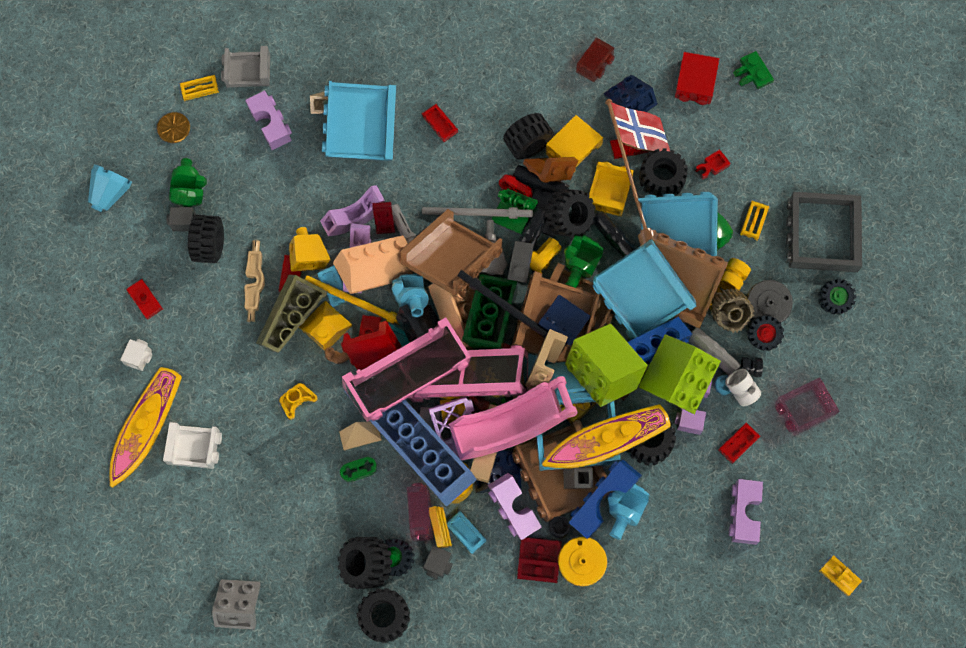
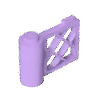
[428,396,475,459]

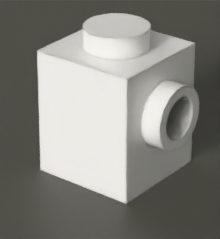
[121,339,152,371]

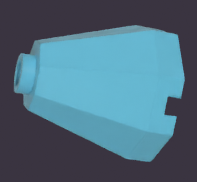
[88,164,132,212]

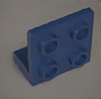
[604,75,658,112]
[538,295,590,348]
[475,450,522,493]

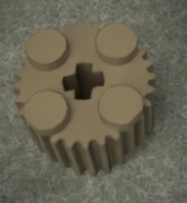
[710,288,755,333]

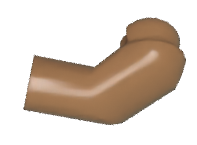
[325,347,349,364]

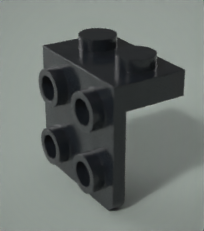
[396,304,440,342]

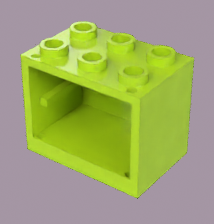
[565,324,648,407]
[639,334,721,415]

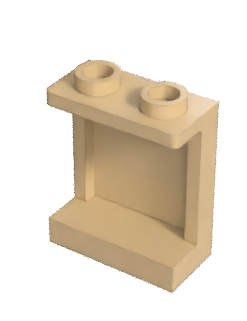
[525,329,568,389]

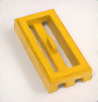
[180,75,219,101]
[740,201,769,241]
[428,506,452,548]

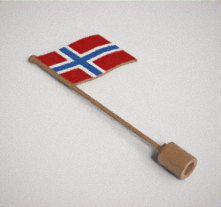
[605,99,670,246]

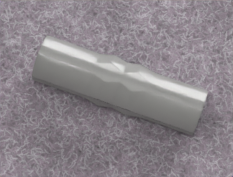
[689,328,742,375]

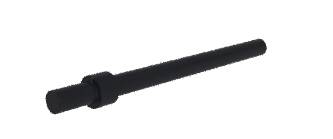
[457,270,548,338]

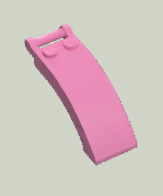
[449,376,578,460]

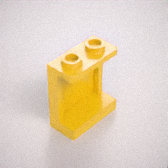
[546,115,603,170]
[589,162,634,217]

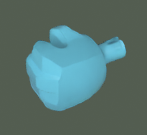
[391,274,429,317]
[607,484,650,540]

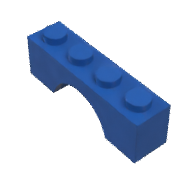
[569,460,642,539]

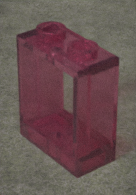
[775,377,840,436]
[407,483,434,542]

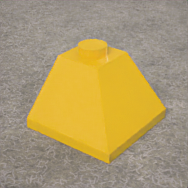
[299,301,352,351]

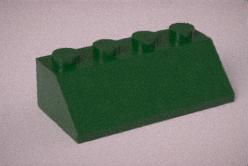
[462,274,517,357]

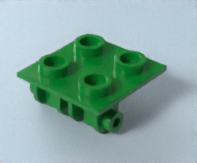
[491,188,538,234]

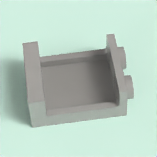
[221,46,270,88]

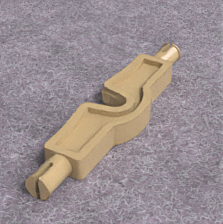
[244,240,265,322]

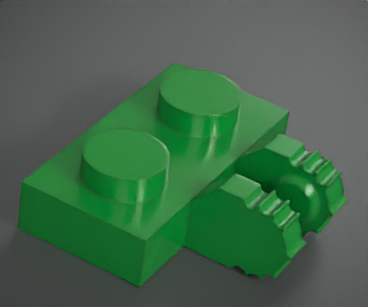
[733,51,774,89]

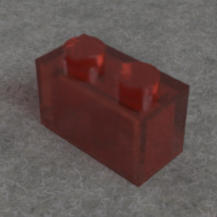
[576,37,615,82]

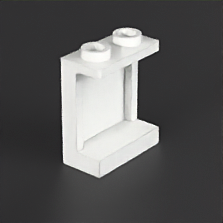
[163,422,222,469]

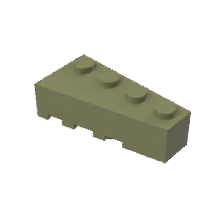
[256,275,328,353]

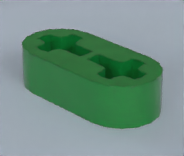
[340,457,377,482]

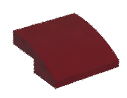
[517,537,561,583]

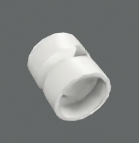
[725,369,761,406]

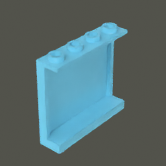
[322,81,396,161]
[638,192,718,256]
[592,239,696,340]

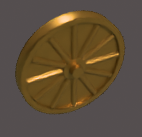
[157,112,190,143]

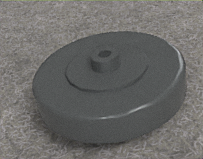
[746,280,793,323]

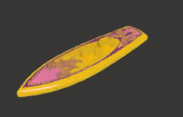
[109,367,182,488]
[542,404,671,468]

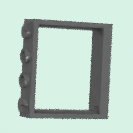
[786,192,862,272]

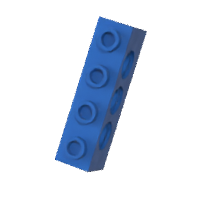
[628,317,692,364]

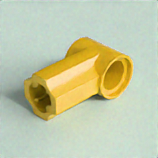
[530,237,562,274]

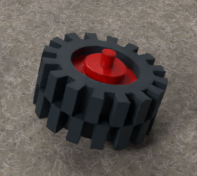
[747,315,784,351]

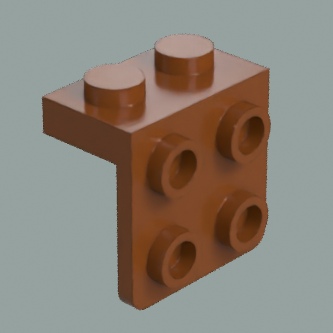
[523,157,579,182]

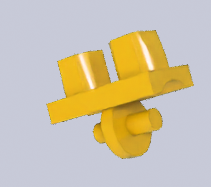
[820,555,862,596]

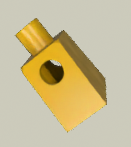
[289,227,330,272]

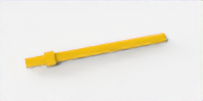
[305,275,399,324]

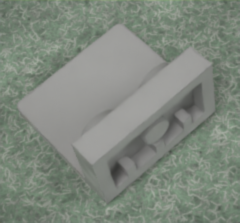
[212,579,261,630]

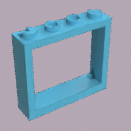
[536,390,621,471]

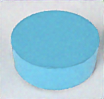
[714,375,731,395]

